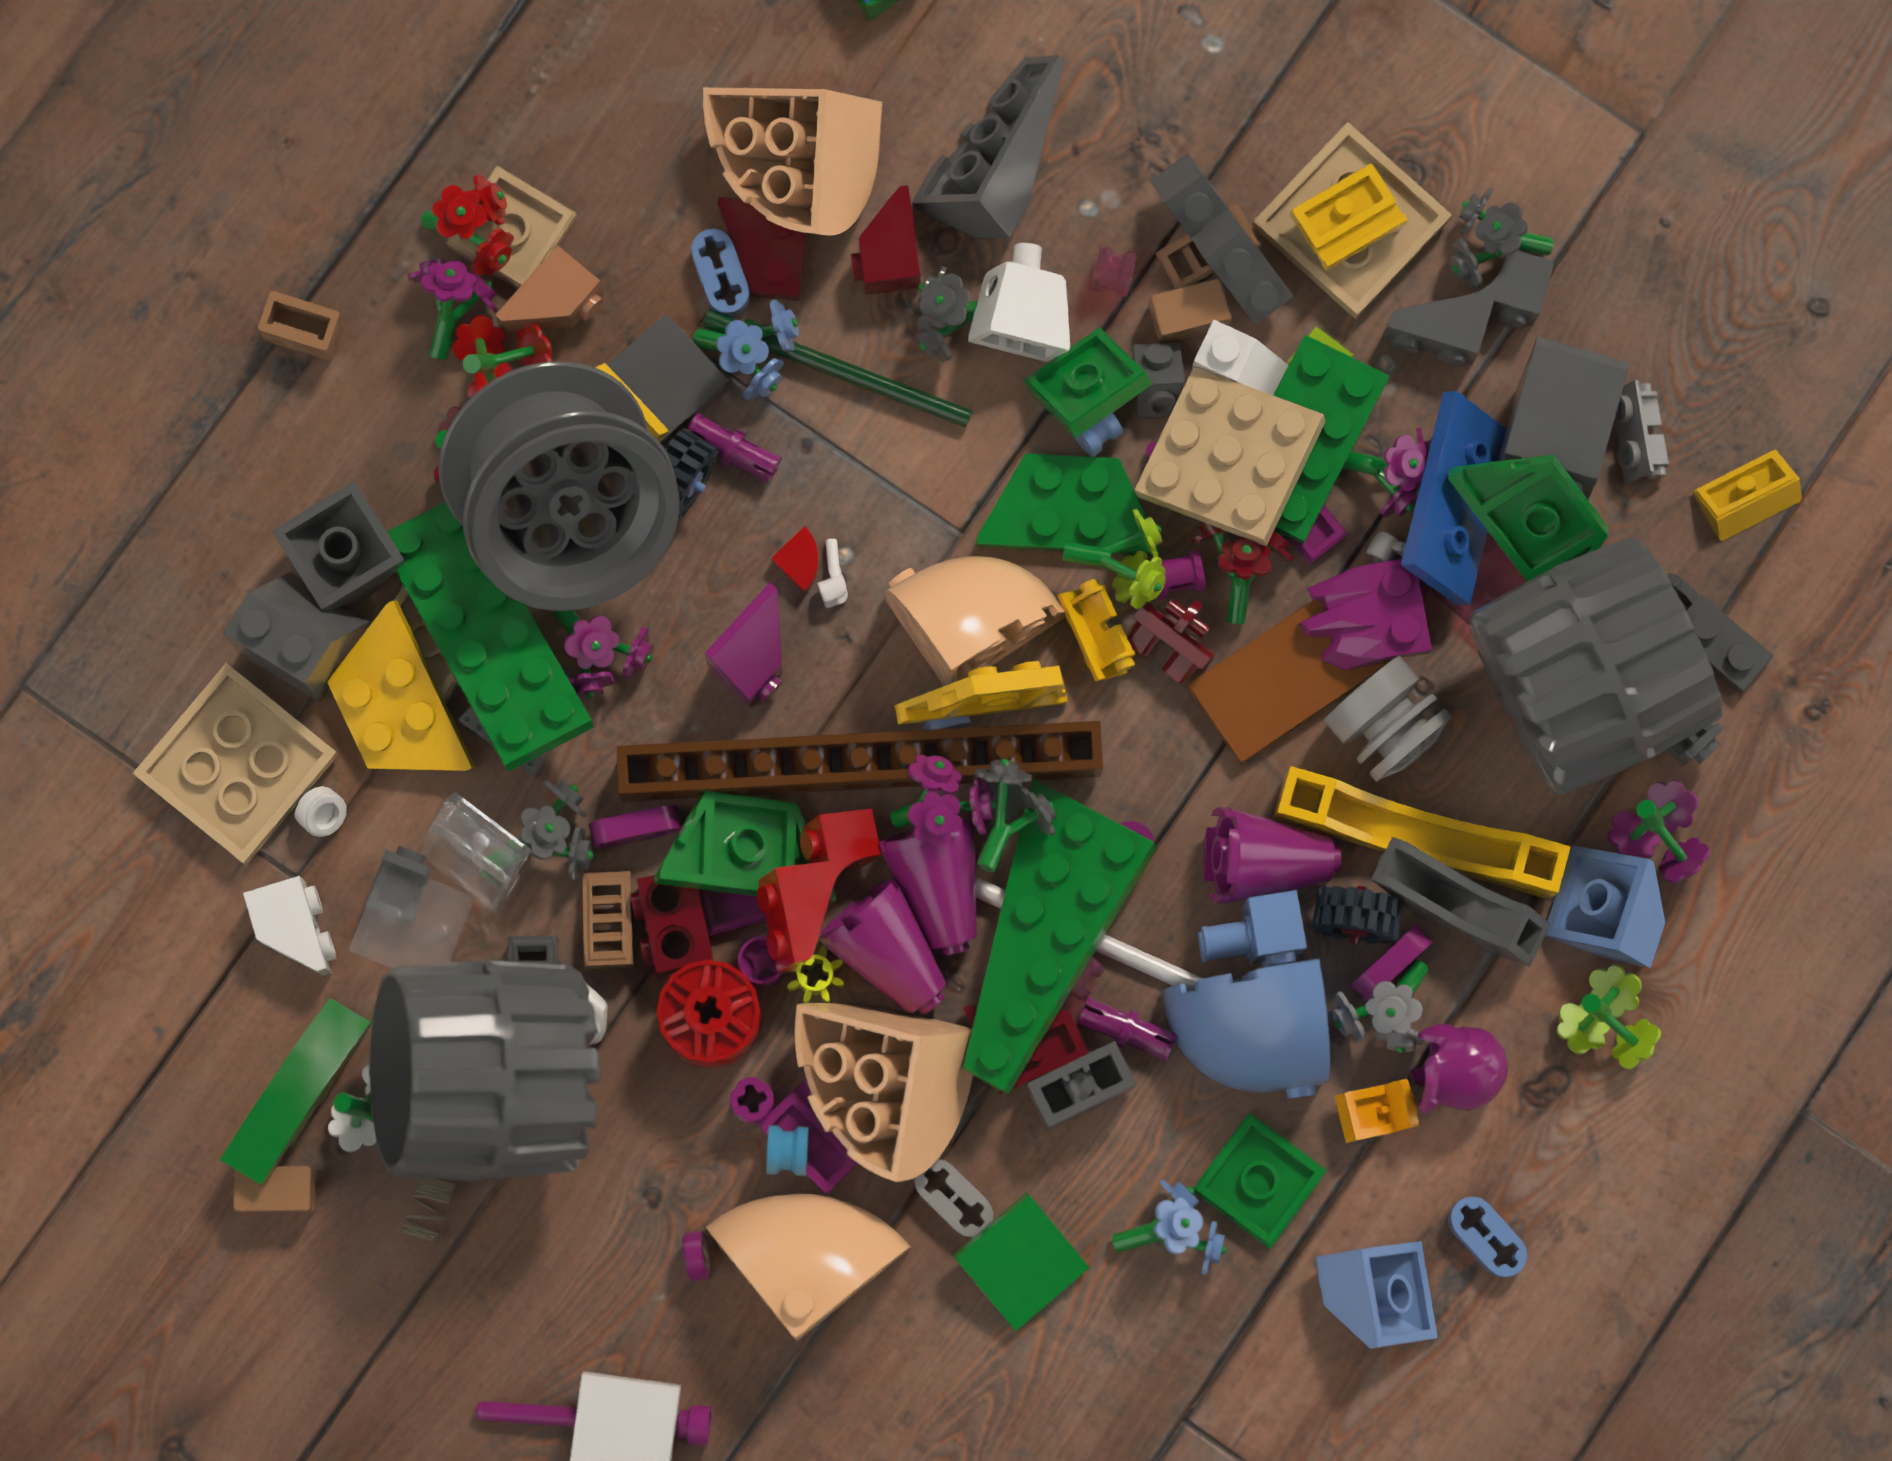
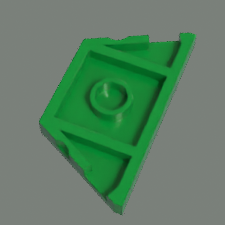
[976,453,1159,557]
[1448,454,1609,582]
[654,791,836,906]

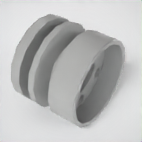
[1323,656,1453,783]

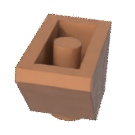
[495,245,603,333]

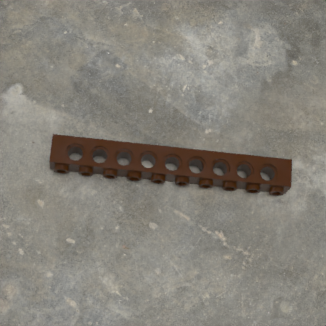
[617,721,1103,802]

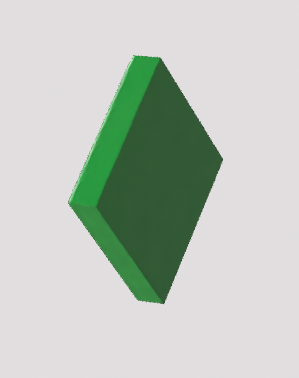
[1023,327,1152,438]
[1193,1112,1327,1249]
[952,1192,1090,1331]

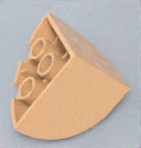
[703,87,882,236]
[886,556,1065,686]
[795,1003,973,1182]
[705,1193,911,1341]

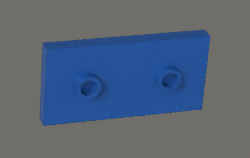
[1401,391,1506,605]

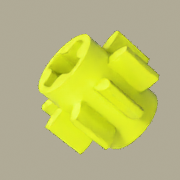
[787,946,844,1004]

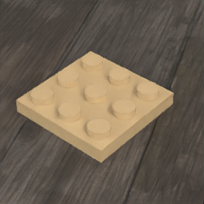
[1252,122,1452,319]
[1135,366,1326,546]
[133,663,339,866]

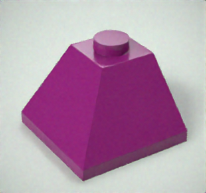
[705,582,783,707]

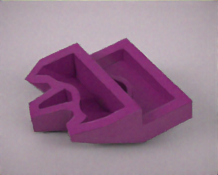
[1298,559,1432,670]

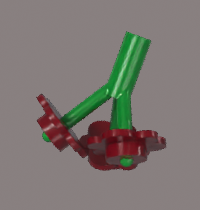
[1191,523,1295,624]

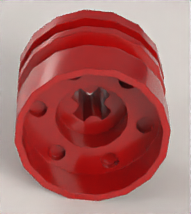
[657,959,762,1069]

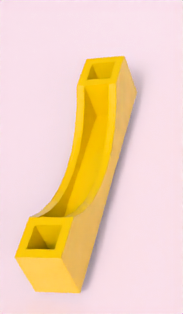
[1273,766,1571,900]

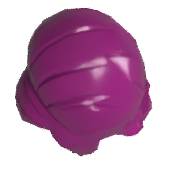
[1410,1024,1508,1114]

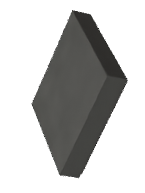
[608,313,730,445]

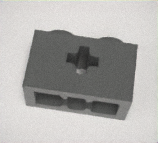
[1025,1041,1136,1132]

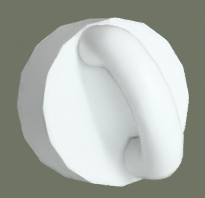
[294,786,347,837]

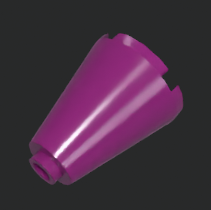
[1203,807,1341,904]
[879,818,977,955]
[818,877,946,1015]

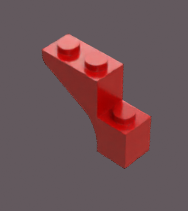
[757,808,882,974]

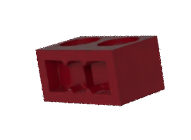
[630,875,714,978]

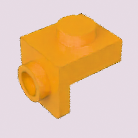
[1335,1079,1419,1143]

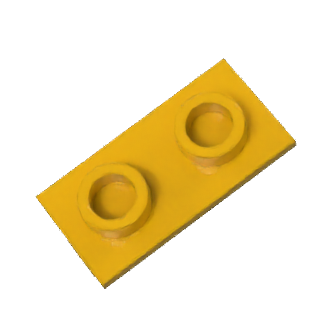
[1057,578,1136,682]

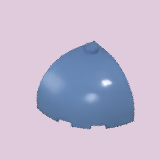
[1162,959,1330,1099]

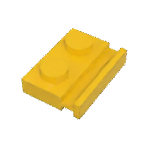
[1290,163,1408,271]

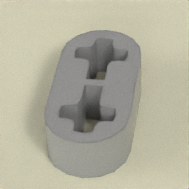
[915,1159,994,1238]

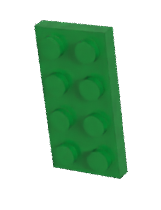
[1273,335,1390,545]

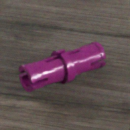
[688,413,782,484]
[1077,996,1177,1062]

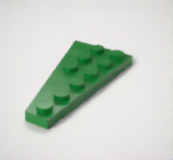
[963,779,1157,1095]

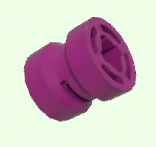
[738,936,785,989]

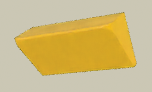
[1693,449,1802,541]

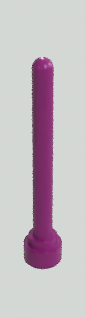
[475,1401,711,1446]

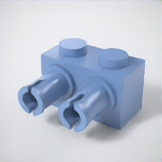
[1198,890,1307,968]

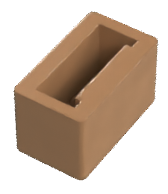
[1148,278,1232,343]
[258,291,345,361]
[234,1166,316,1213]

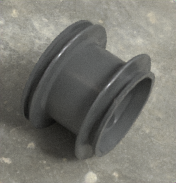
[438,361,680,611]

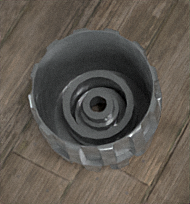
[1469,537,1723,795]
[369,960,600,1180]

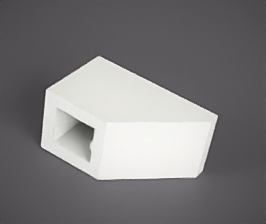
[243,876,336,976]

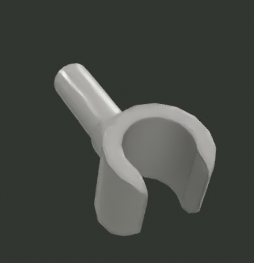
[1366,532,1406,563]

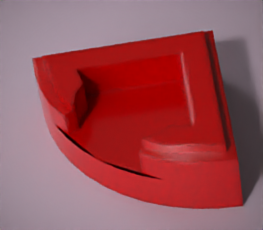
[771,526,819,594]

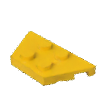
[327,600,475,771]
[894,661,1068,725]

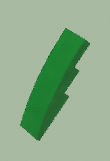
[220,998,371,1187]

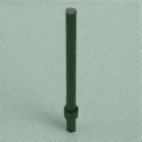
[703,309,973,428]

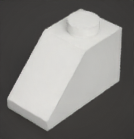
[1191,320,1289,395]

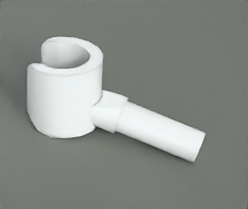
[817,539,848,608]

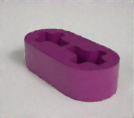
[588,805,682,849]
[1350,924,1433,1003]

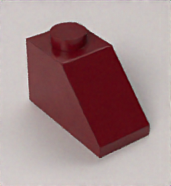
[850,185,921,295]

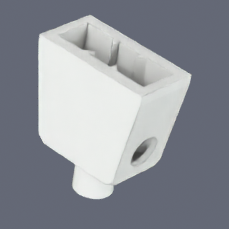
[968,243,1070,362]

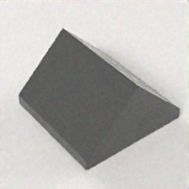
[272,481,405,611]

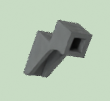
[1150,153,1294,325]
[1382,251,1554,367]
[1371,837,1551,967]

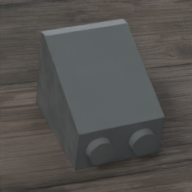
[1498,336,1629,500]
[223,572,371,703]

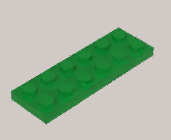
[386,502,594,772]

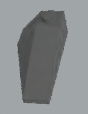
[911,55,1064,238]

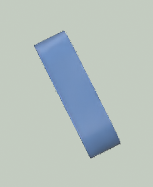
[691,229,750,318]
[1448,1196,1528,1278]

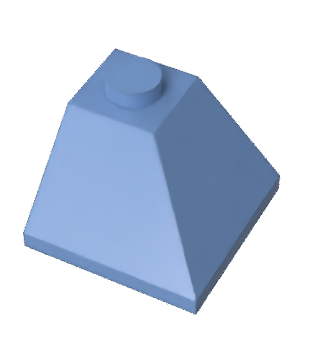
[1545,845,1665,968]
[1316,1241,1438,1349]

